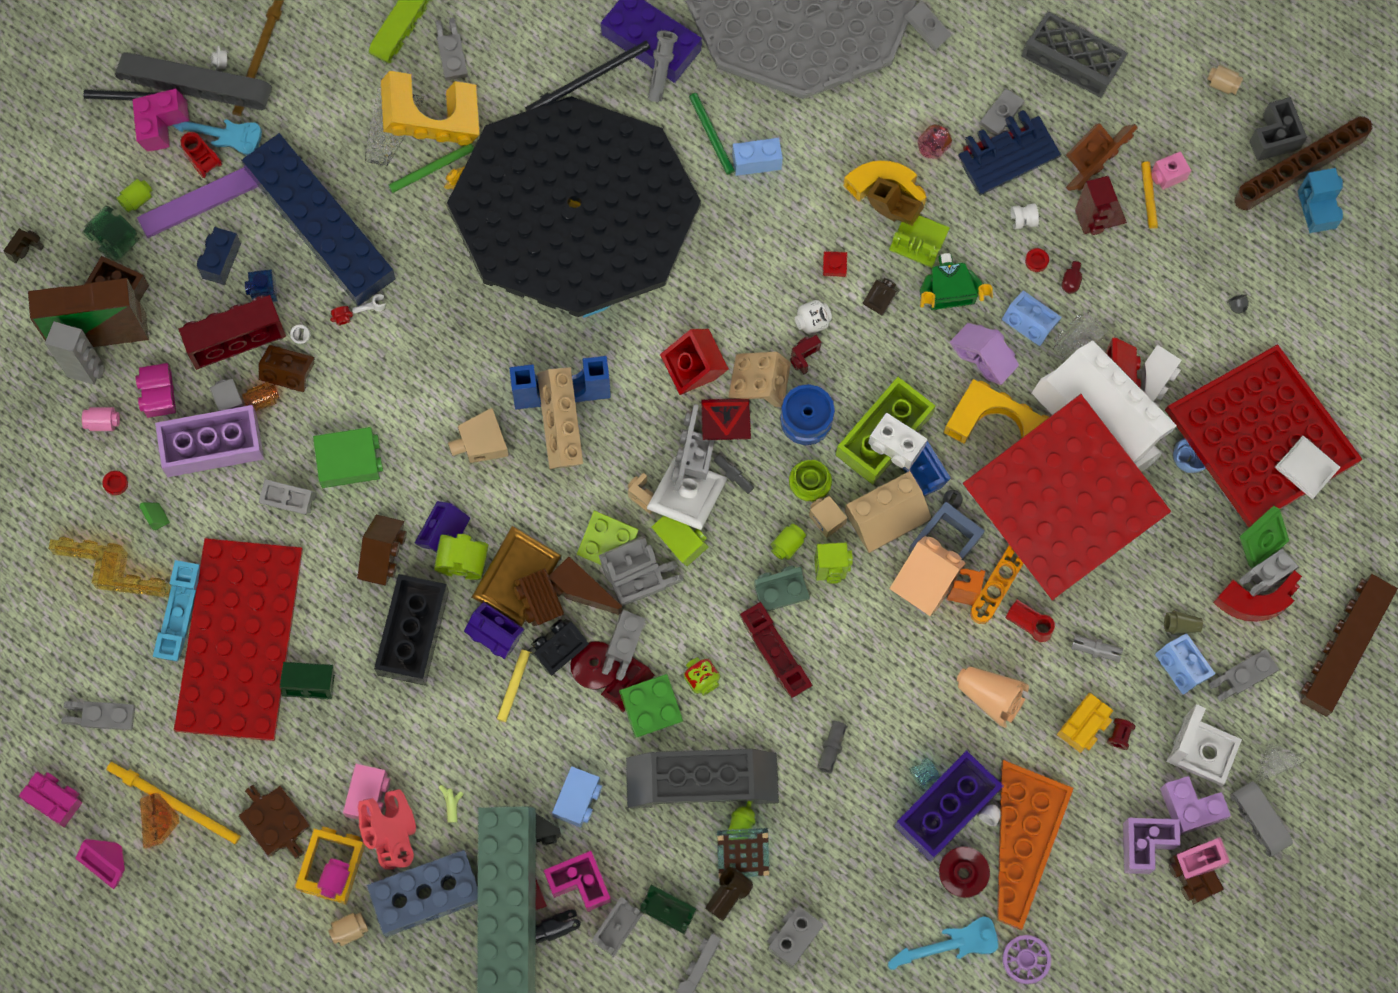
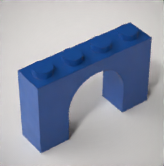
[509,356,611,410]

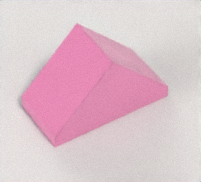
[1177,838,1230,879]

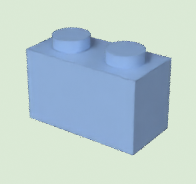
[732,138,783,176]
[552,766,603,828]

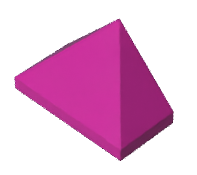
[75,839,125,889]

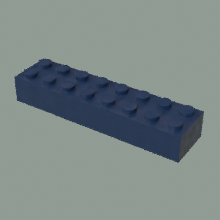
[241,133,396,306]

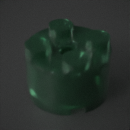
[82,206,140,260]

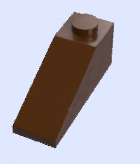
[549,557,622,615]

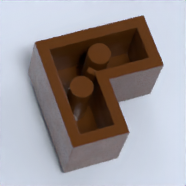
[85,256,149,302]
[357,514,407,586]

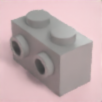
[767,906,824,968]

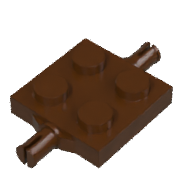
[238,785,310,859]

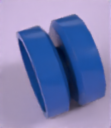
[780,384,835,445]

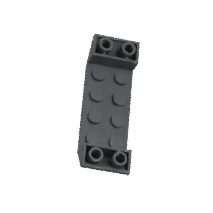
[626,749,779,809]

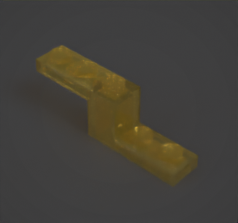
[48,537,171,598]

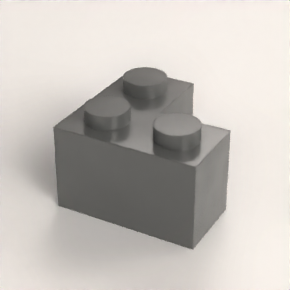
[1249,97,1307,161]

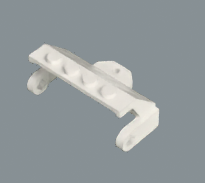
[1032,340,1177,472]

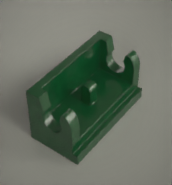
[280,662,335,700]
[640,884,697,935]

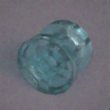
[909,757,940,789]

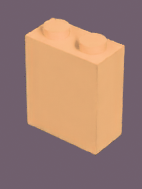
[889,536,966,616]

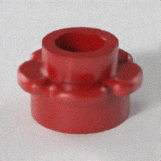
[330,306,353,326]

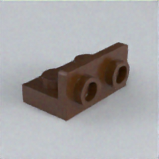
[259,345,315,392]

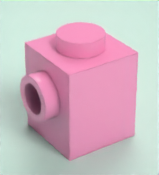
[1151,151,1191,190]

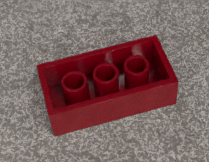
[178,295,286,370]

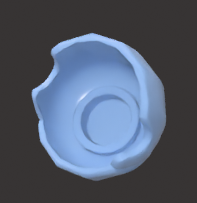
[1173,438,1206,473]

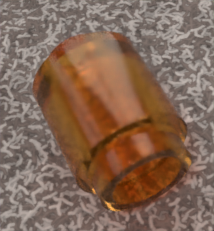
[242,382,280,412]

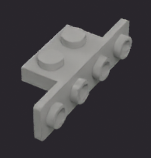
[671,404,715,491]

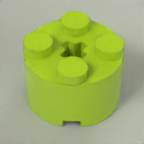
[434,534,489,580]

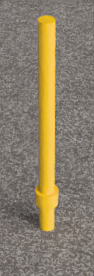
[106,761,241,845]

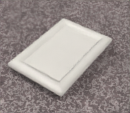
[647,457,727,530]

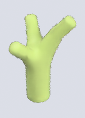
[439,785,463,823]

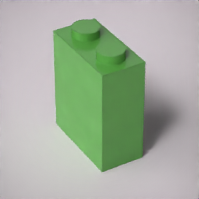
[313,427,383,488]

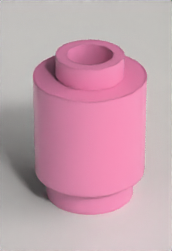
[82,407,120,431]

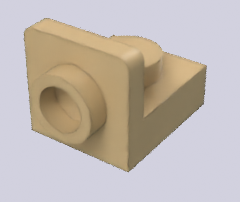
[628,473,654,514]

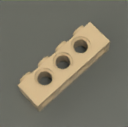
[537,367,583,469]

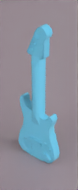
[172,119,262,156]
[888,917,998,970]

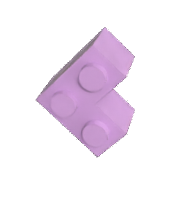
[950,323,1019,385]
[1160,776,1231,835]
[1123,818,1180,874]

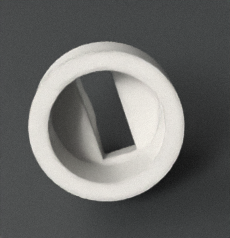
[290,325,311,344]
[979,804,1001,827]

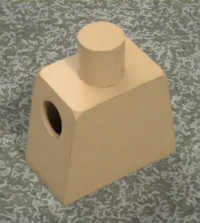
[448,408,509,463]

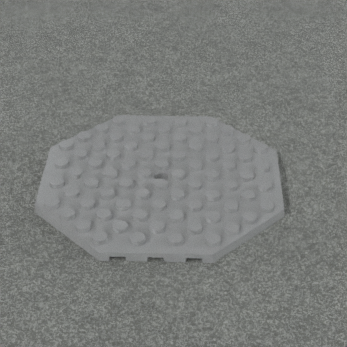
[684,0,918,99]

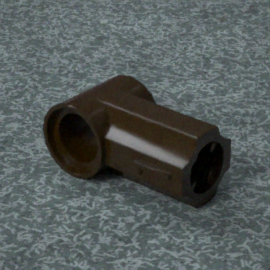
[705,867,753,921]

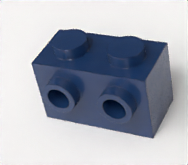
[197,227,241,285]

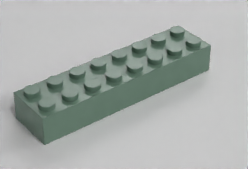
[477,806,536,993]

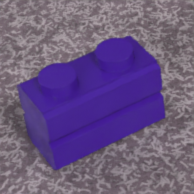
[463,602,525,659]

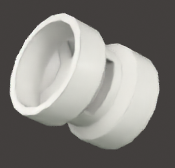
[1010,203,1039,229]

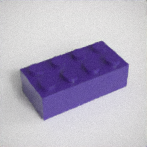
[600,0,702,83]
[894,750,1003,862]

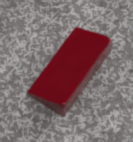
[600,657,655,713]

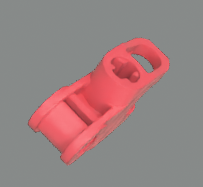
[358,789,416,870]

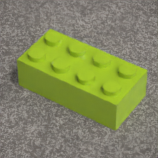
[835,377,936,485]

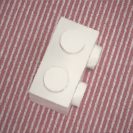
[868,413,927,469]

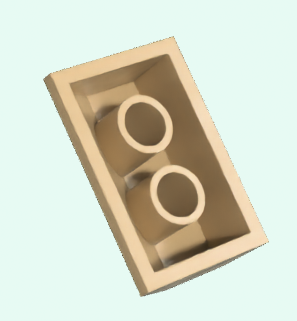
[845,471,932,553]

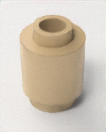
[1207,65,1243,95]
[328,912,369,947]

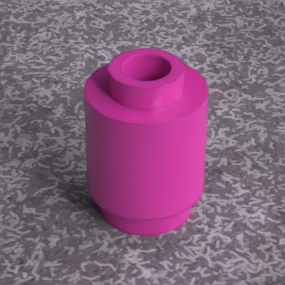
[317,858,350,899]

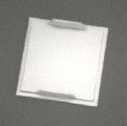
[1275,436,1340,499]

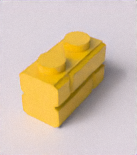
[1057,693,1113,753]

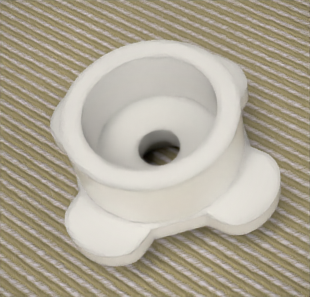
[211,46,227,71]

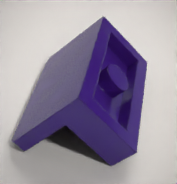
[415,501,470,553]

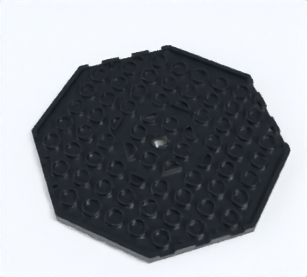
[447,96,701,317]

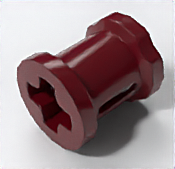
[1107,718,1136,750]

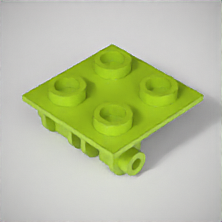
[889,215,950,268]
[576,510,639,565]

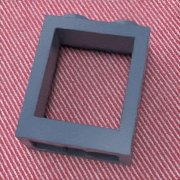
[908,502,985,561]

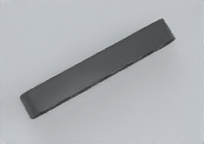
[115,52,272,110]

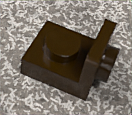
[3,228,43,263]
[862,277,899,316]

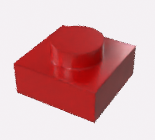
[823,251,847,277]

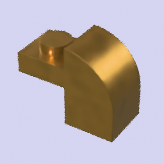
[867,177,924,226]

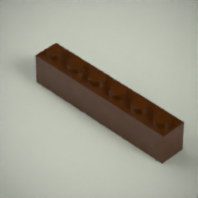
[1300,574,1398,717]

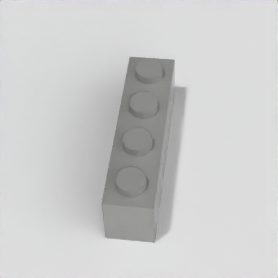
[45,322,104,385]

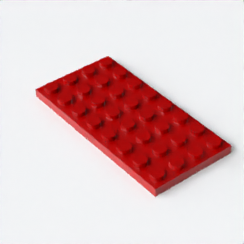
[174,538,303,741]

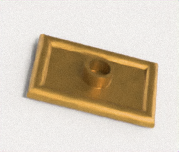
[471,526,562,627]

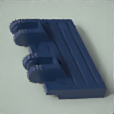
[958,110,1061,196]

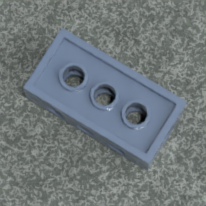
[367,850,478,937]

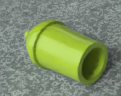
[727,801,756,849]

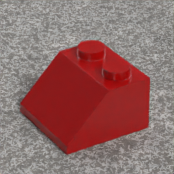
[660,329,729,395]
[1105,338,1141,389]

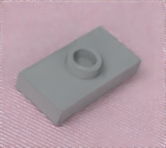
[904,0,952,51]
[979,88,1025,136]

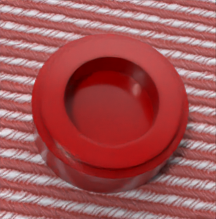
[1025,248,1049,272]
[102,471,128,496]

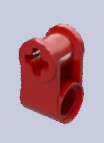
[180,132,222,179]

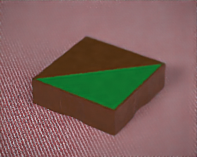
[28,278,149,347]

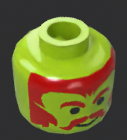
[683,657,721,696]

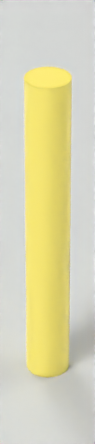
[497,649,530,723]

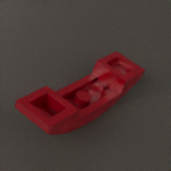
[740,602,813,699]

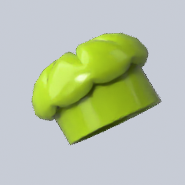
[789,460,832,502]

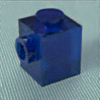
[245,269,278,302]

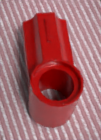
[1005,599,1055,642]

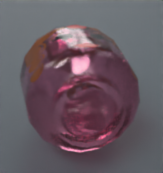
[917,124,952,159]

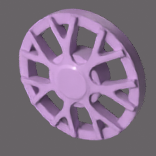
[1002,935,1051,984]

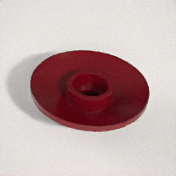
[571,641,620,690]
[939,847,990,898]

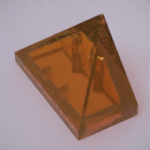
[140,793,179,849]

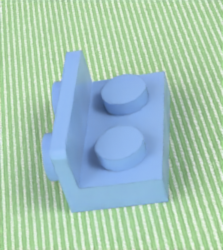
[1002,291,1062,346]
[1155,633,1215,694]

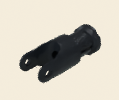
[536,909,581,944]

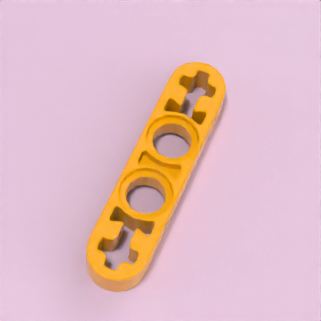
[970,545,1024,624]

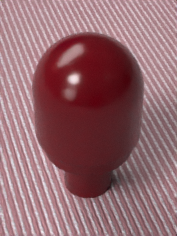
[1061,261,1082,294]

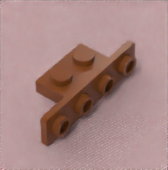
[1066,123,1138,191]

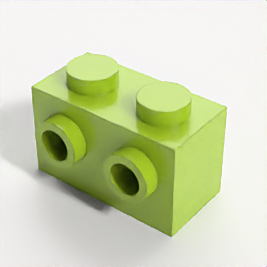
[651,516,709,566]
[814,543,853,584]

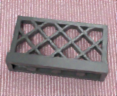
[1021,11,1128,99]

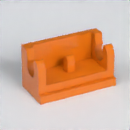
[946,569,985,606]

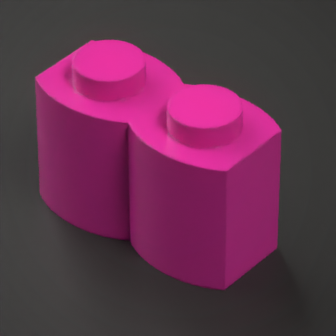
[135,363,176,418]

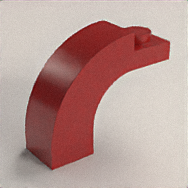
[1213,570,1302,622]

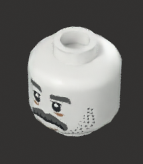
[795,300,832,335]

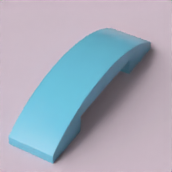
[153,560,200,662]

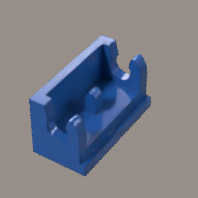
[903,441,951,496]

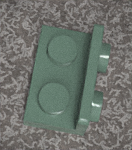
[754,566,810,612]

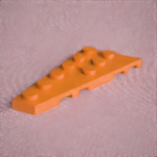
[997,760,1074,930]

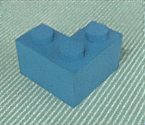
[1297,168,1343,233]

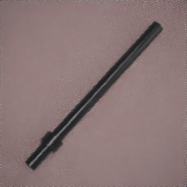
[525,40,650,111]

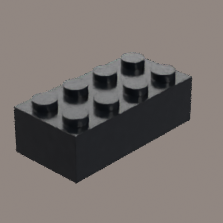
[374,574,449,686]

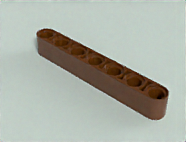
[1234,116,1373,210]

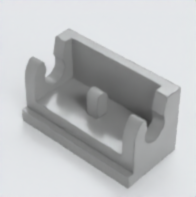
[258,479,317,515]
[599,536,659,587]
[592,897,643,957]

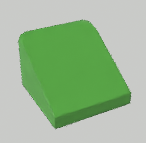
[139,502,170,531]

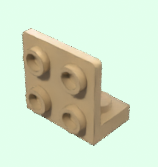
[729,352,791,407]

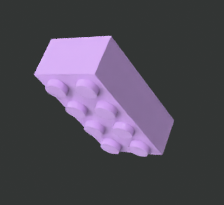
[155,405,264,477]

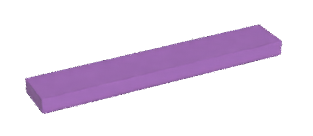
[137,167,258,239]

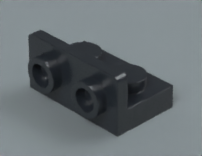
[528,619,589,676]

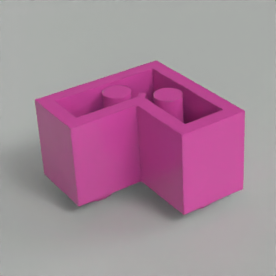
[132,89,189,151]
[543,851,611,912]

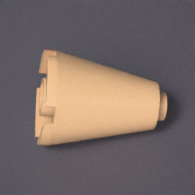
[956,666,1029,728]

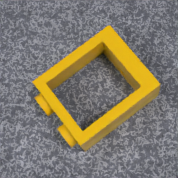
[295,827,365,905]

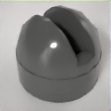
[1228,294,1249,314]
[943,490,963,509]

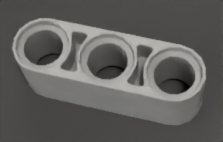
[1230,781,1293,857]

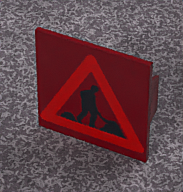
[701,399,751,440]

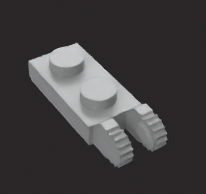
[435,18,468,81]
[1239,549,1299,597]
[612,561,684,606]
[602,610,646,680]
[1209,649,1279,702]
[61,701,136,731]
[676,934,720,993]

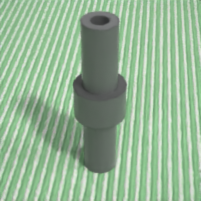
[713,454,754,494]

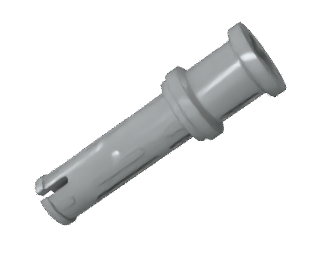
[648,31,678,102]

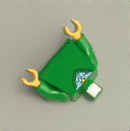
[919,253,993,310]

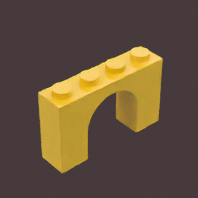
[381,71,479,146]
[943,379,1049,444]

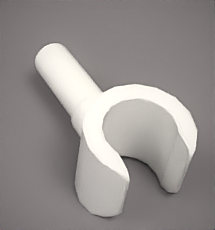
[352,294,386,313]

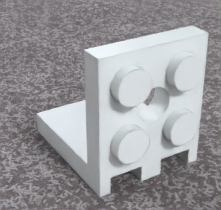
[1166,704,1242,786]

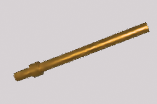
[232,0,284,116]

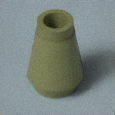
[1164,610,1203,635]

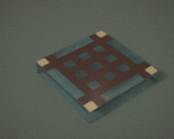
[717,828,770,878]

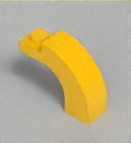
[843,161,927,206]

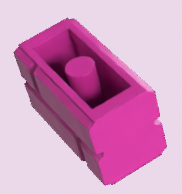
[19,771,83,827]

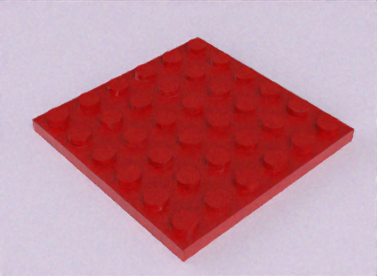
[1165,344,1363,527]
[963,394,1172,600]

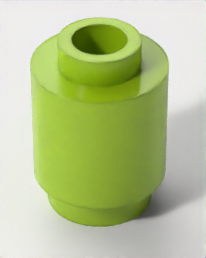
[116,179,153,213]
[771,523,806,560]

